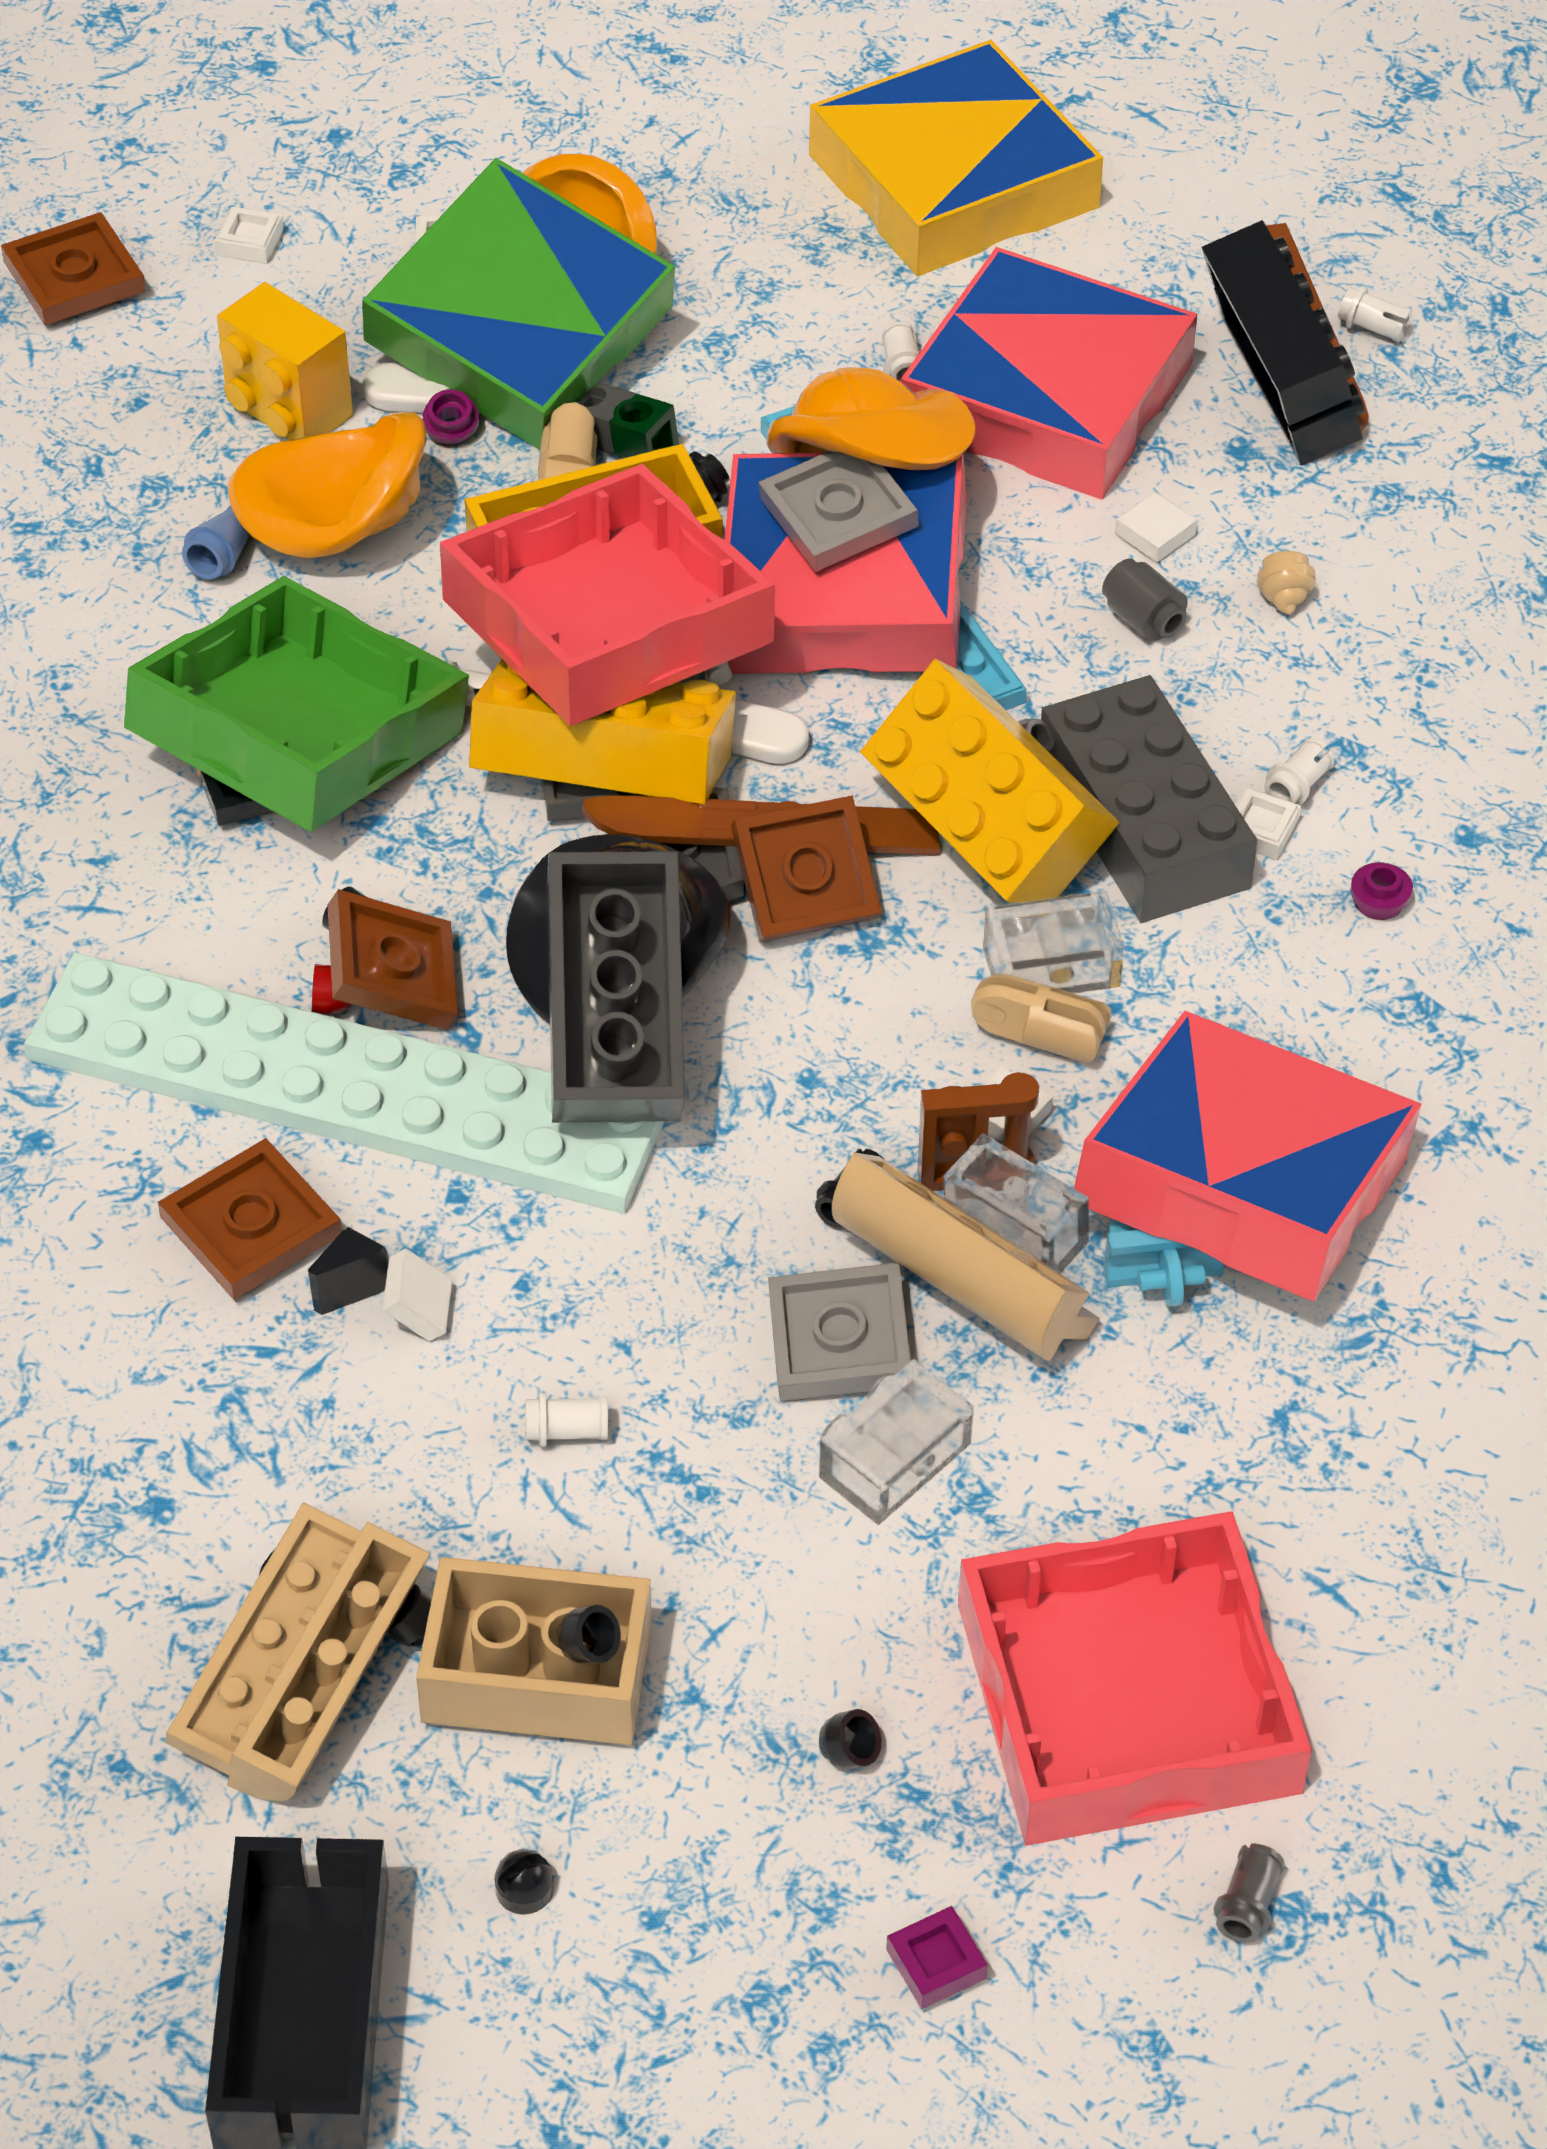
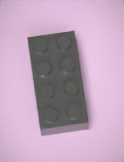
[1041,675,1258,924]
[547,851,685,1123]

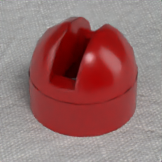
[311,964,352,1015]

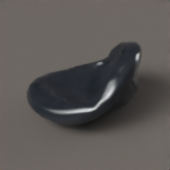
[506,834,730,1025]

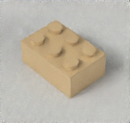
[416,1557,652,1745]

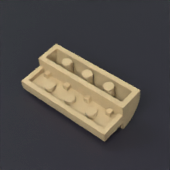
[832,1152,1100,1362]
[165,1502,430,1801]

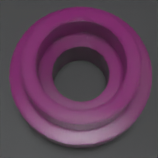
[423,389,479,444]
[1350,862,1413,920]

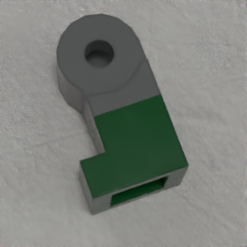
[578,383,679,458]

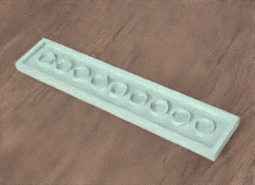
[24,952,665,1214]

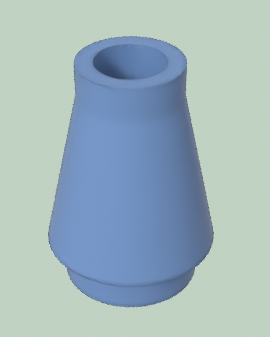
[182,505,250,580]

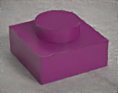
[886,1906,988,2009]

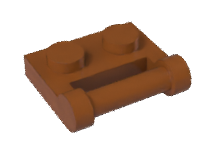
[917,1072,1039,1191]

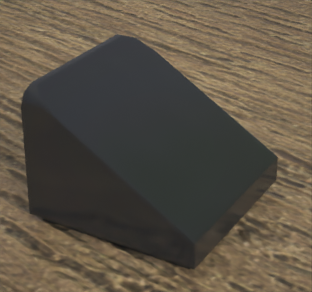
[308,1227,389,1315]

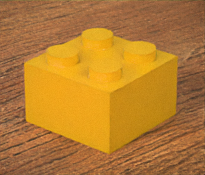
[217,282,353,440]

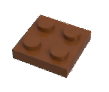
[1,212,146,326]
[731,795,882,943]
[327,889,458,1030]
[158,1138,342,1300]

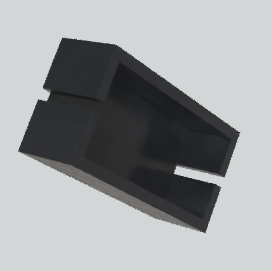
[1201,220,1365,466]
[205,1836,389,2149]

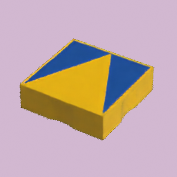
[809,40,1104,277]

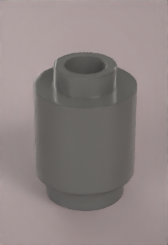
[1102,558,1188,641]

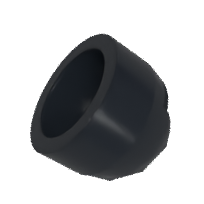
[387,1584,432,1647]
[557,1605,621,1664]
[819,1709,882,1769]
[494,1848,554,1915]

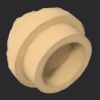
[1257,551,1316,615]

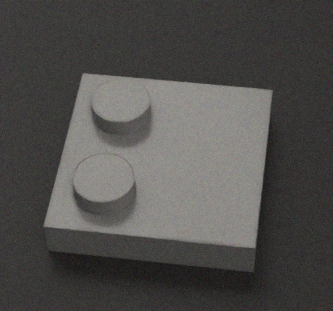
[758,451,919,572]
[768,1262,914,1401]

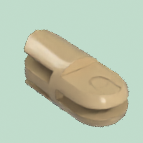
[538,402,597,480]
[971,974,1112,1063]

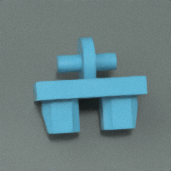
[1103,1218,1224,1307]

